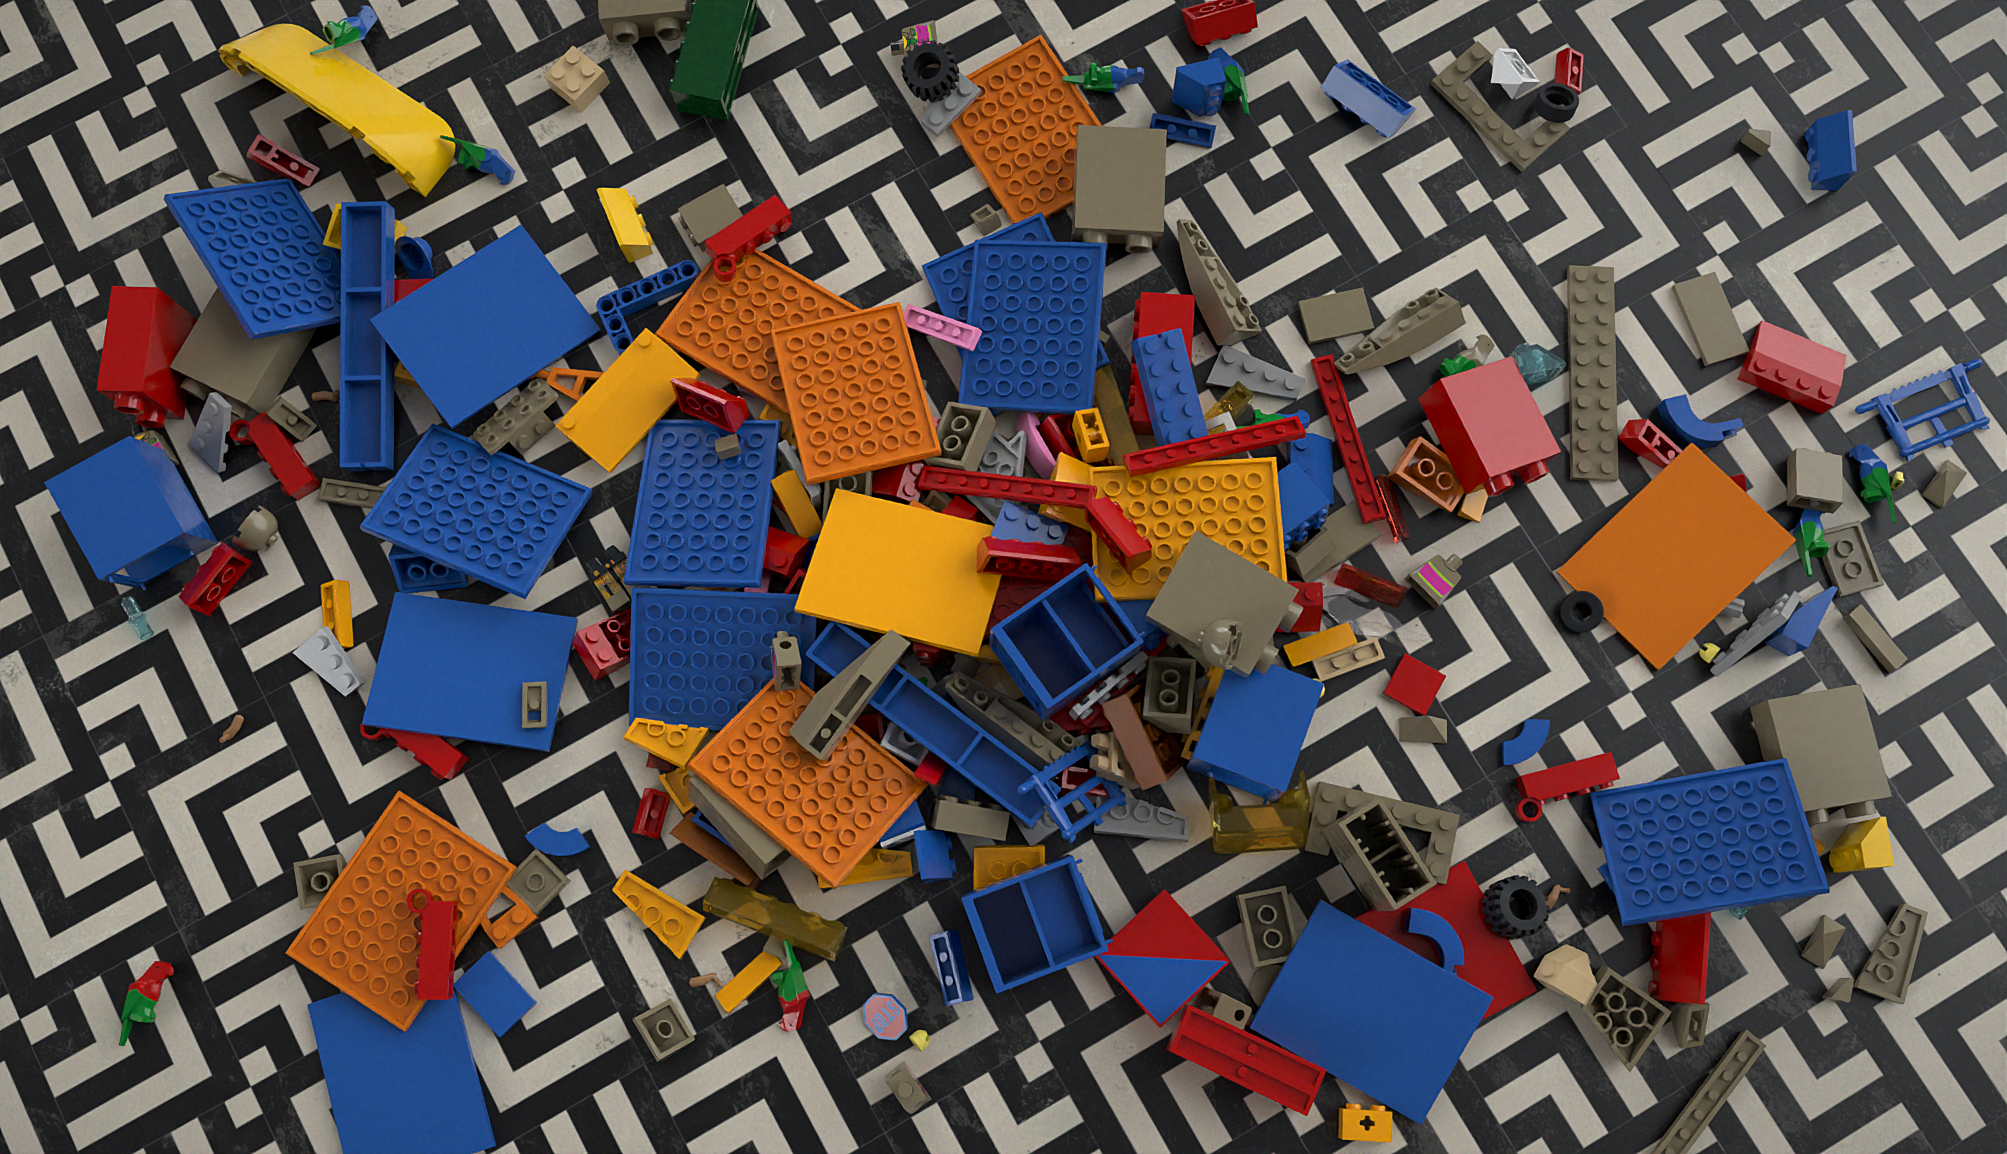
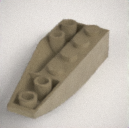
[1176,219,1262,346]
[1334,288,1466,374]
[789,629,911,760]
[944,671,1080,781]

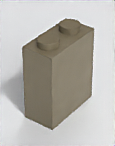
[678,183,743,252]
[1787,448,1843,514]

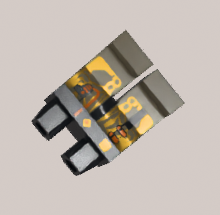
[586,545,651,614]

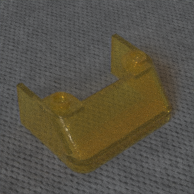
[1209,771,1310,854]

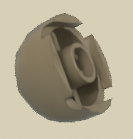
[232,506,279,551]
[1198,618,1243,670]

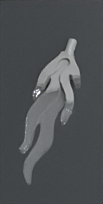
[1287,578,1430,643]

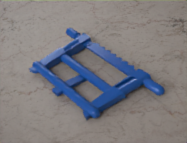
[1855,359,1990,462]
[1017,739,1127,843]

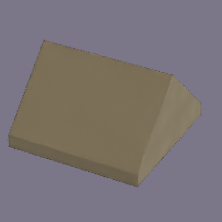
[293,854,347,910]
[633,999,695,1062]

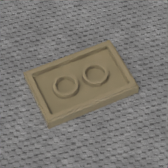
[1298,287,1374,344]
[1822,520,1884,598]

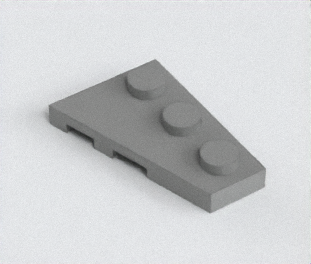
[921,72,981,138]
[189,392,232,473]
[778,439,822,513]
[293,626,366,697]

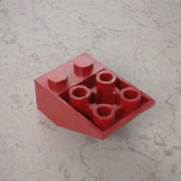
[572,608,631,681]

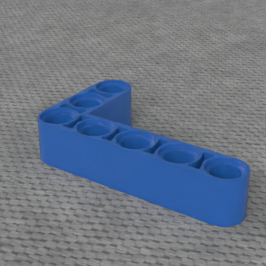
[596,260,700,356]

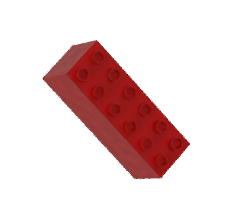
[1127,292,1195,436]
[1166,1004,1327,1116]

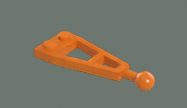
[529,367,604,402]
[481,886,539,949]

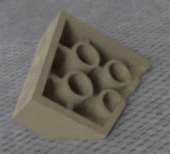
[1581,965,1672,1072]

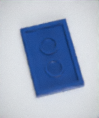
[453,951,537,1037]

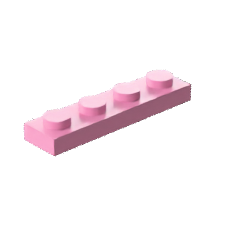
[903,304,982,351]

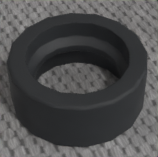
[1534,83,1579,123]

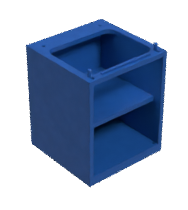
[44,436,218,590]
[989,563,1146,722]
[1186,664,1324,806]
[961,854,1113,994]

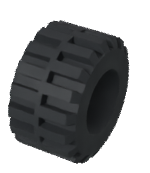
[901,40,960,102]
[1481,875,1550,940]

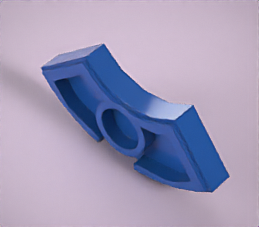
[1502,719,1550,766]
[525,823,591,856]

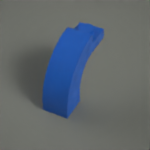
[1657,394,1744,448]
[1404,908,1464,976]

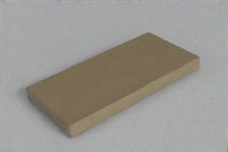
[1671,272,1749,367]
[1295,500,1381,582]

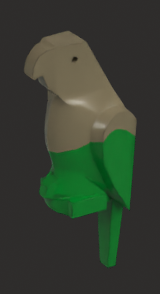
[1439,334,1495,378]

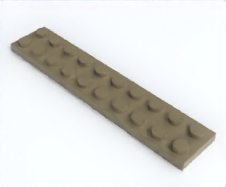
[1567,265,1619,482]

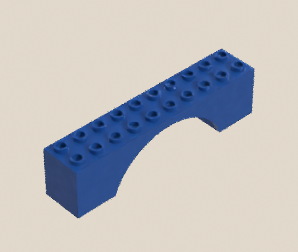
[1108,461,1330,652]

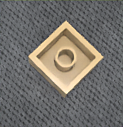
[544,46,610,113]

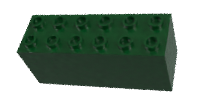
[669,0,759,121]

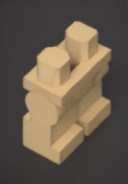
[1090,731,1141,789]

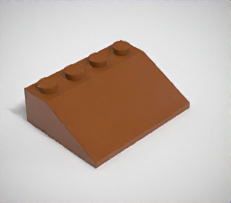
[1102,677,1188,790]

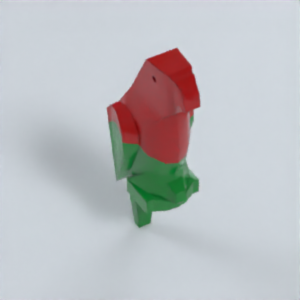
[771,939,810,1032]
[119,961,174,1046]

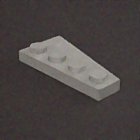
[1069,650,1148,720]

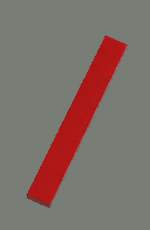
[1310,354,1386,525]
[1122,416,1306,477]
[918,465,1098,509]

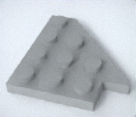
[964,430,1027,525]
[1710,591,1801,677]

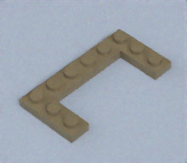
[1430,41,1570,172]
[1304,781,1460,885]

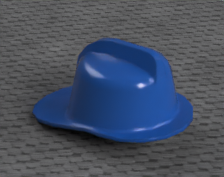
[395,236,433,279]

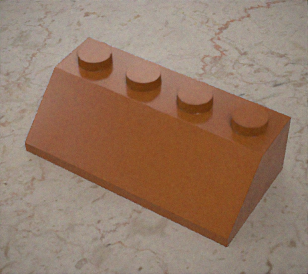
[669,812,761,889]

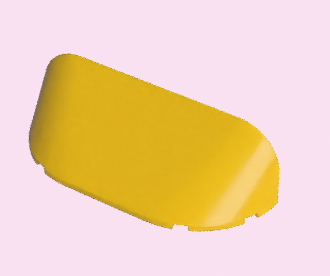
[218,24,455,197]

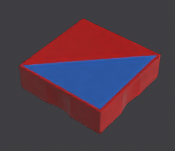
[1095,889,1231,1028]

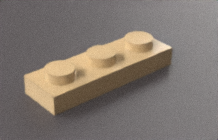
[1311,637,1385,682]

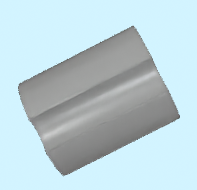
[1720,598,1745,618]

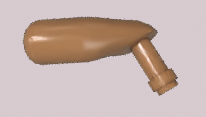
[311,390,340,402]
[219,715,244,743]
[1546,885,1571,909]
[689,973,723,987]

